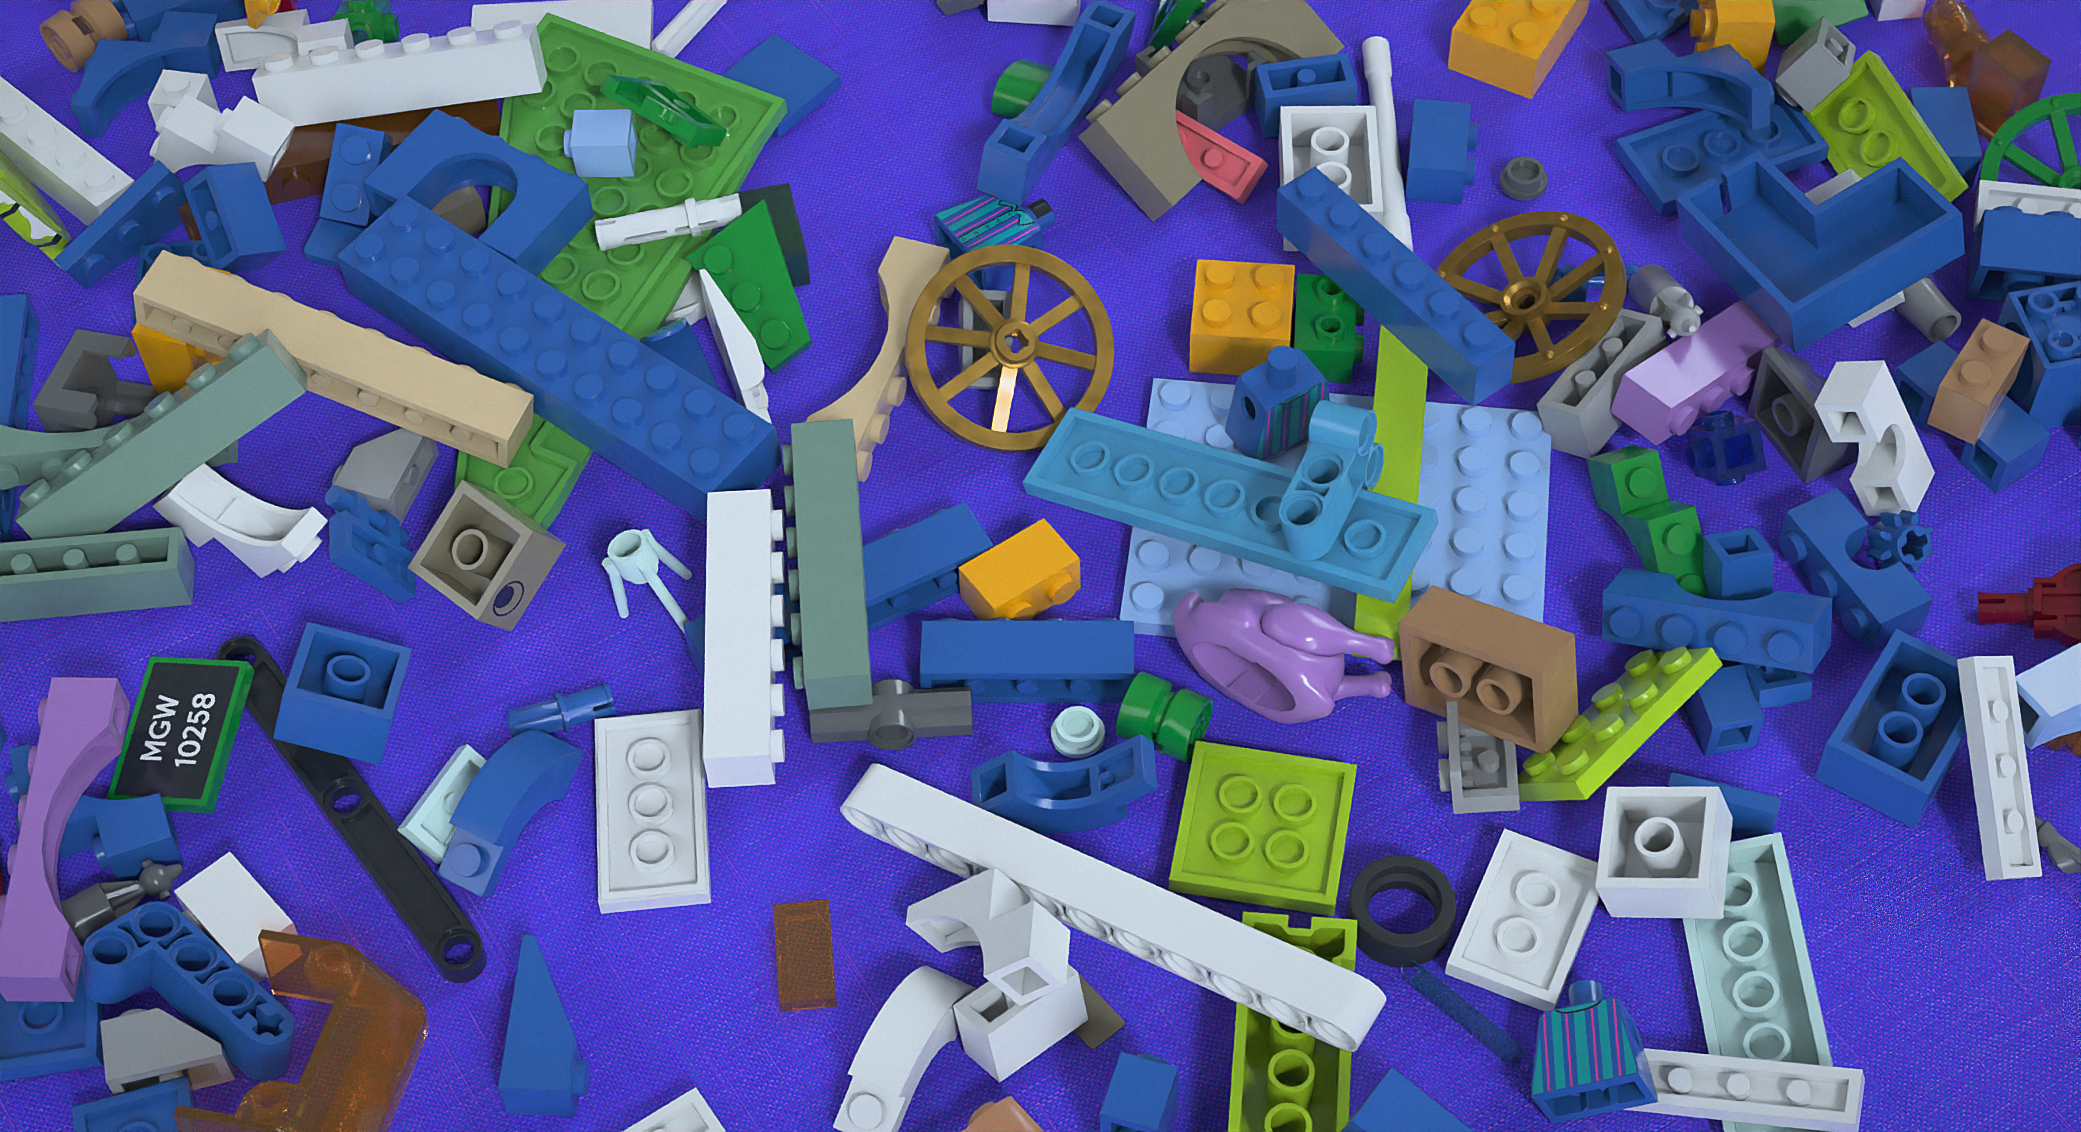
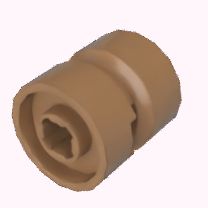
[39,0,128,73]

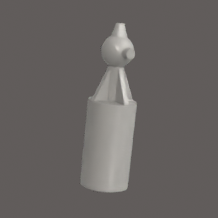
[1628,264,1704,339]

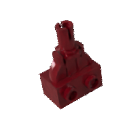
[1978,563,2081,648]

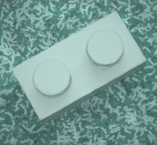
[397,744,487,865]

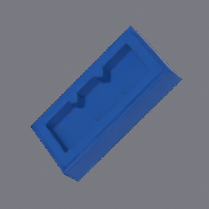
[1667,772,1781,838]

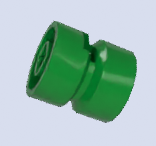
[1116,671,1214,763]

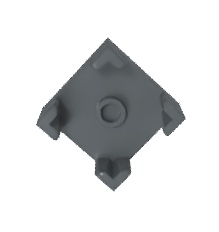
[1135,12,1267,132]
[32,329,158,433]

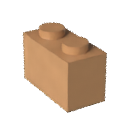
[1927,318,2030,445]

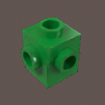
[330,0,399,46]

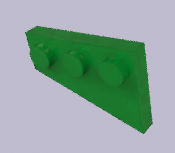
[686,199,814,374]

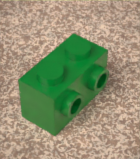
[1294,274,1365,383]

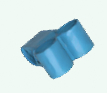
[1278,399,1385,560]

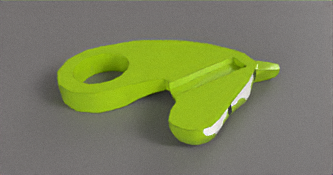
[0,149,72,269]

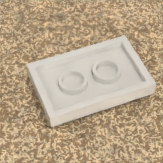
[1445,829,1600,1012]

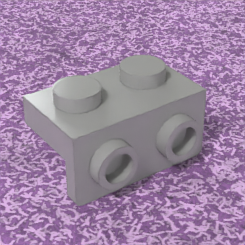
[1437,701,1520,814]

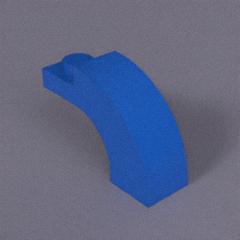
[436,730,584,898]
[971,734,1158,834]

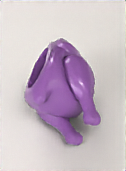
[1172,588,1395,724]

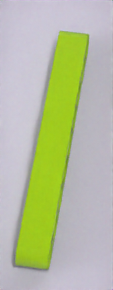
[1351,324,1428,661]

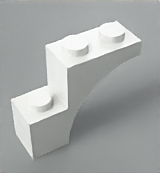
[215,9,355,72]
[149,94,295,182]
[152,463,328,578]
[906,867,1070,1006]

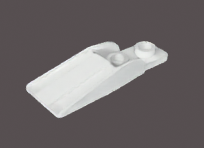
[699,269,772,424]

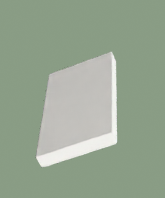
[471,0,654,50]
[595,709,711,914]

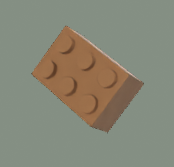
[1398,585,1579,755]

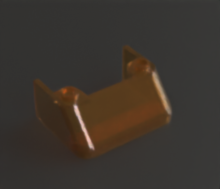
[174,929,429,1132]

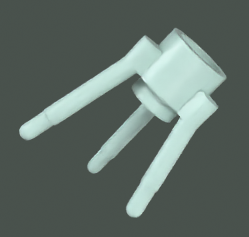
[602,529,692,633]

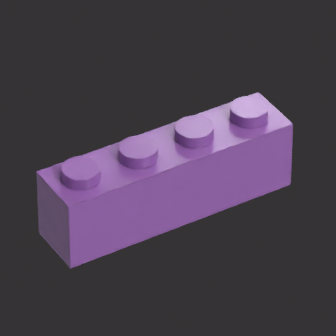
[1610,299,1785,446]

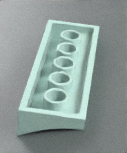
[1682,832,1834,1132]

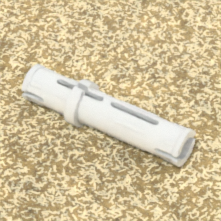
[595,193,743,251]

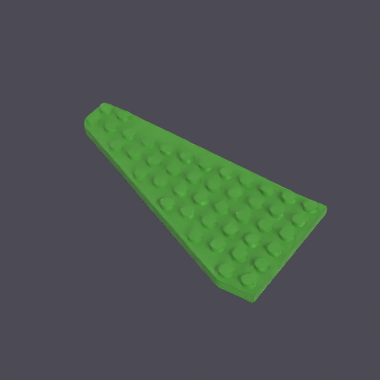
[455,12,788,530]

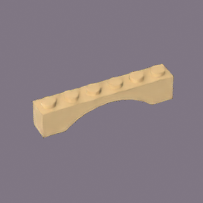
[793,236,955,482]

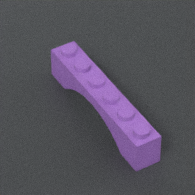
[0,677,130,1002]

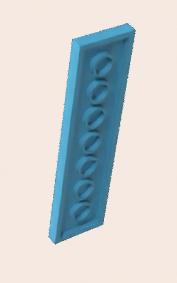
[1023,407,1439,604]

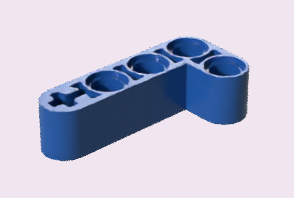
[81,901,295,1081]

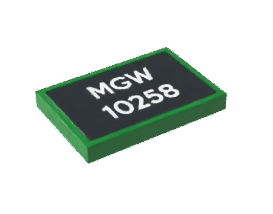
[106,656,255,814]

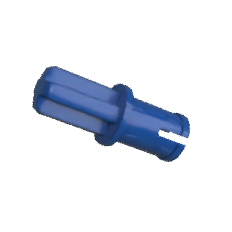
[507,682,616,738]

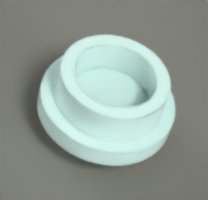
[1051,706,1105,758]

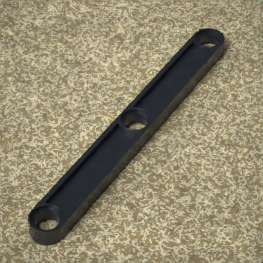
[216,636,487,983]

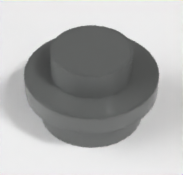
[1500,156,1548,201]

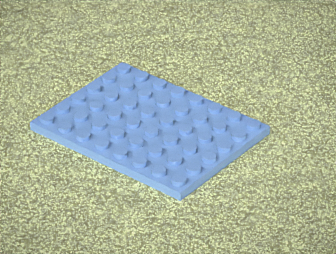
[1119,378,1551,654]

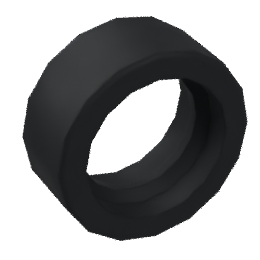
[1348,855,1456,967]

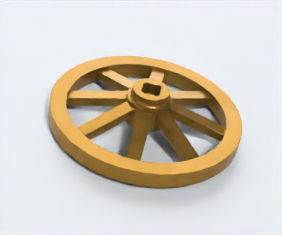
[1436,211,1627,384]
[905,245,1114,453]

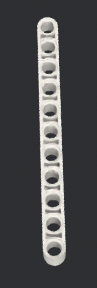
[840,763,1386,1052]

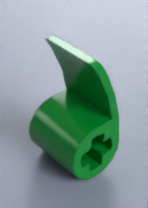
[992,59,1054,119]

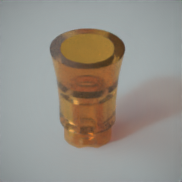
[1923,0,2011,97]

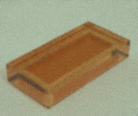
[773,899,837,1013]

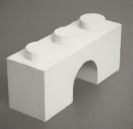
[1814,360,1935,516]

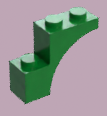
[1587,445,1707,598]

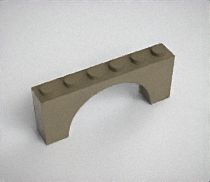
[1078,0,1345,222]

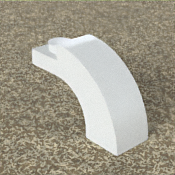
[833,966,976,1132]

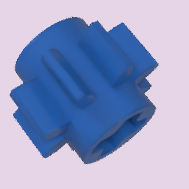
[1866,510,1933,573]

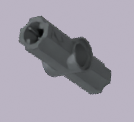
[810,679,973,750]

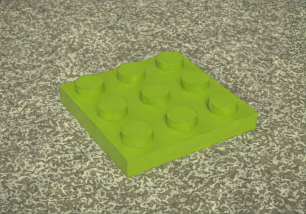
[1169,741,1357,916]

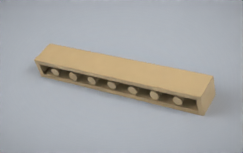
[133,250,534,469]

